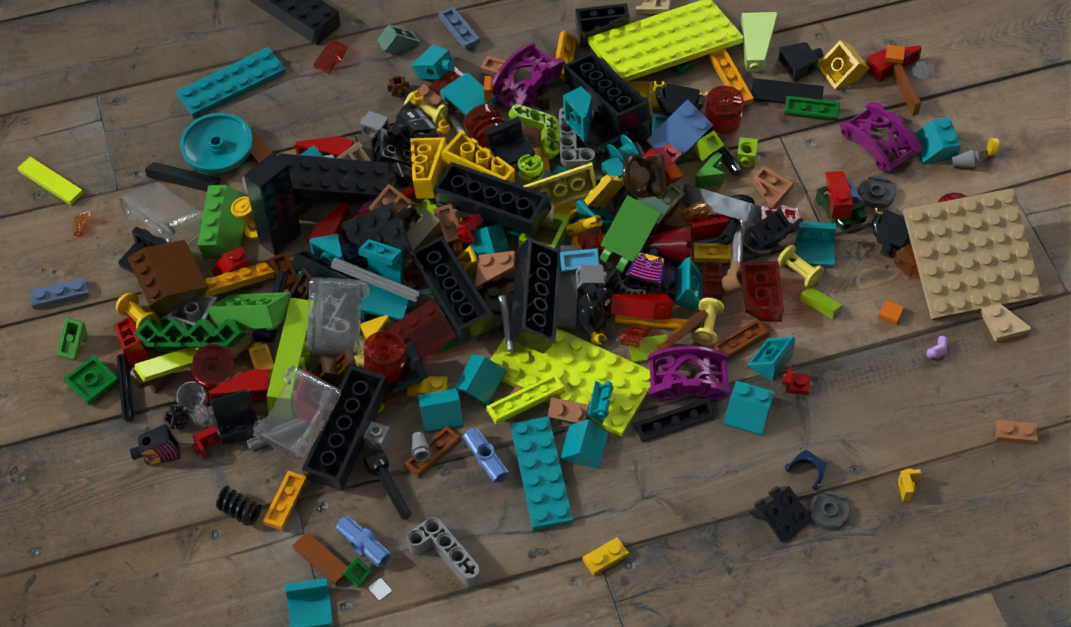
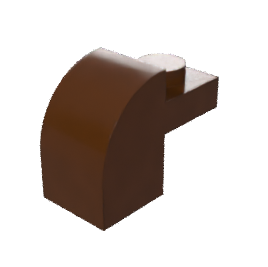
[652,202,692,235]
[313,348,355,385]

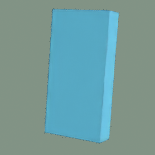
[560,248,600,272]

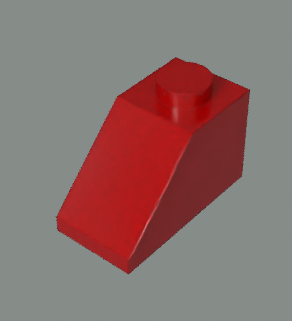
[211,246,251,277]

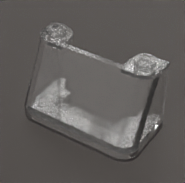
[119,182,203,244]
[306,277,370,359]
[253,366,341,460]

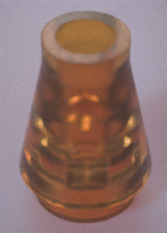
[683,201,709,219]

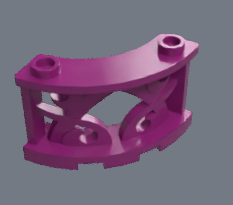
[492,42,565,109]
[839,102,923,171]
[648,346,732,402]

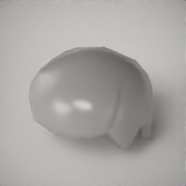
[176,381,209,413]

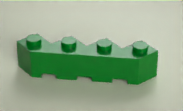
[134,319,247,347]

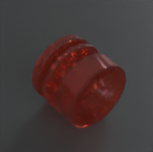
[705,86,744,134]
[463,104,505,149]
[363,331,405,383]
[190,344,234,391]

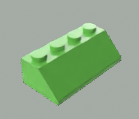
[198,185,249,258]
[207,292,291,331]

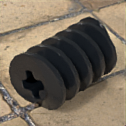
[216,485,262,526]

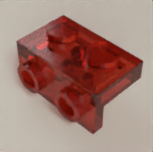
[577,227,605,263]

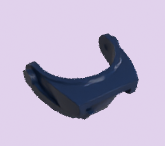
[785,450,827,490]

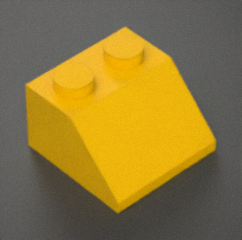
[817,40,870,90]

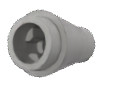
[952,150,979,168]
[411,432,431,462]

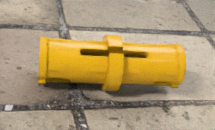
[566,215,603,236]

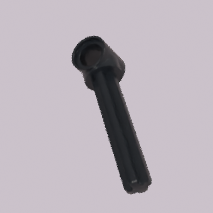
[253,271,289,343]
[363,449,412,520]

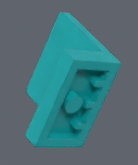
[796,222,836,267]

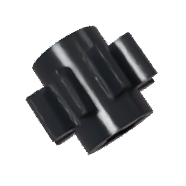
[164,406,189,430]

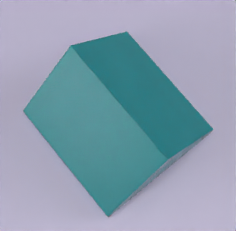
[576,199,615,234]
[469,225,510,261]
[309,234,343,263]
[675,257,703,309]
[747,336,795,381]
[454,354,507,405]
[418,388,464,433]
[560,419,608,469]

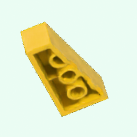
[410,138,447,199]

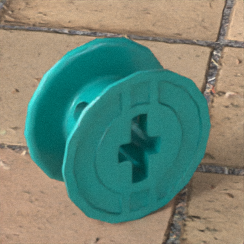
[607,135,641,164]

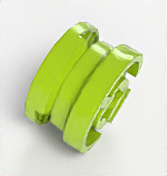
[518,154,544,183]

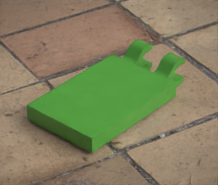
[599,195,661,273]

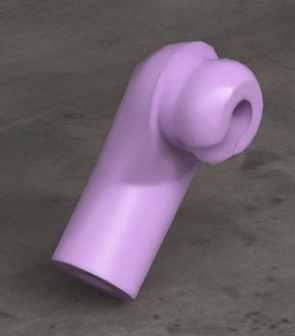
[927,336,948,359]

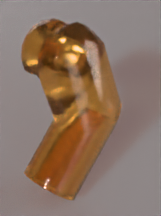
[73,211,91,237]

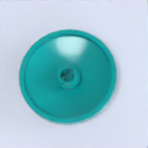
[180,113,253,174]

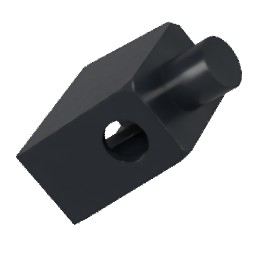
[778,42,823,82]

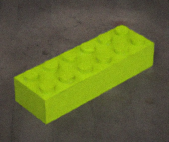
[267,298,317,420]

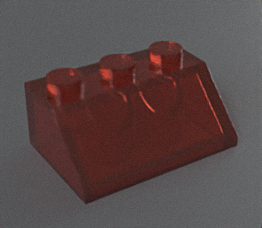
[740,261,784,322]
[384,299,457,362]

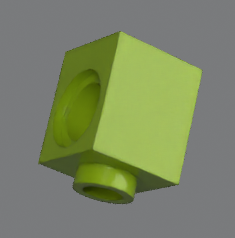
[692,131,724,161]
[737,137,758,167]

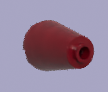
[643,226,694,263]

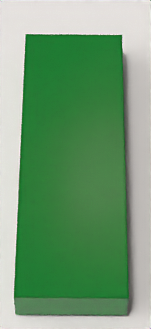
[784,96,840,121]

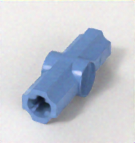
[463,428,509,483]
[335,516,391,567]

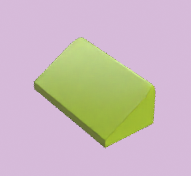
[800,286,843,319]
[629,335,667,363]

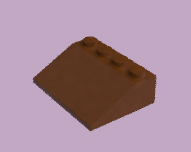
[127,239,209,319]

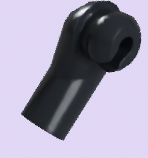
[392,162,413,182]
[719,218,740,245]

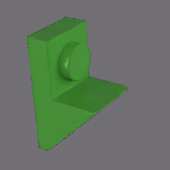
[695,151,724,188]
[57,317,88,359]

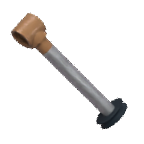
[722,194,755,294]

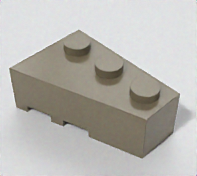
[402,208,441,275]

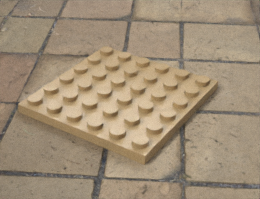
[903,188,1043,320]

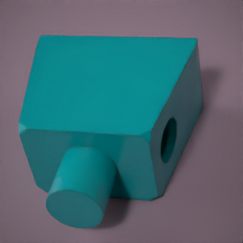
[411,45,455,79]

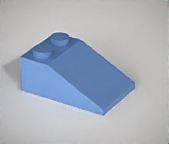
[646,99,713,157]

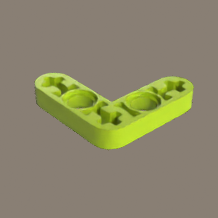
[508,104,560,159]

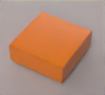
[885,44,905,64]
[484,76,493,101]
[878,300,904,325]

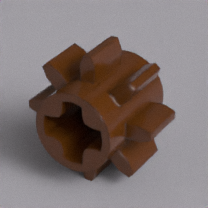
[387,76,410,98]

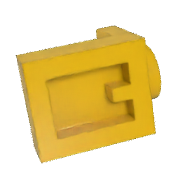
[248,342,274,369]
[898,469,922,502]

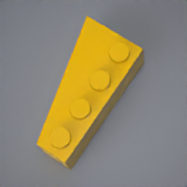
[442,130,515,183]

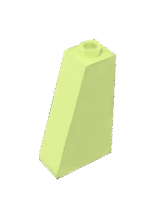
[741,12,777,72]

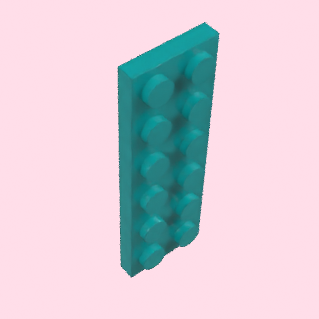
[176,47,286,118]
[510,416,573,531]

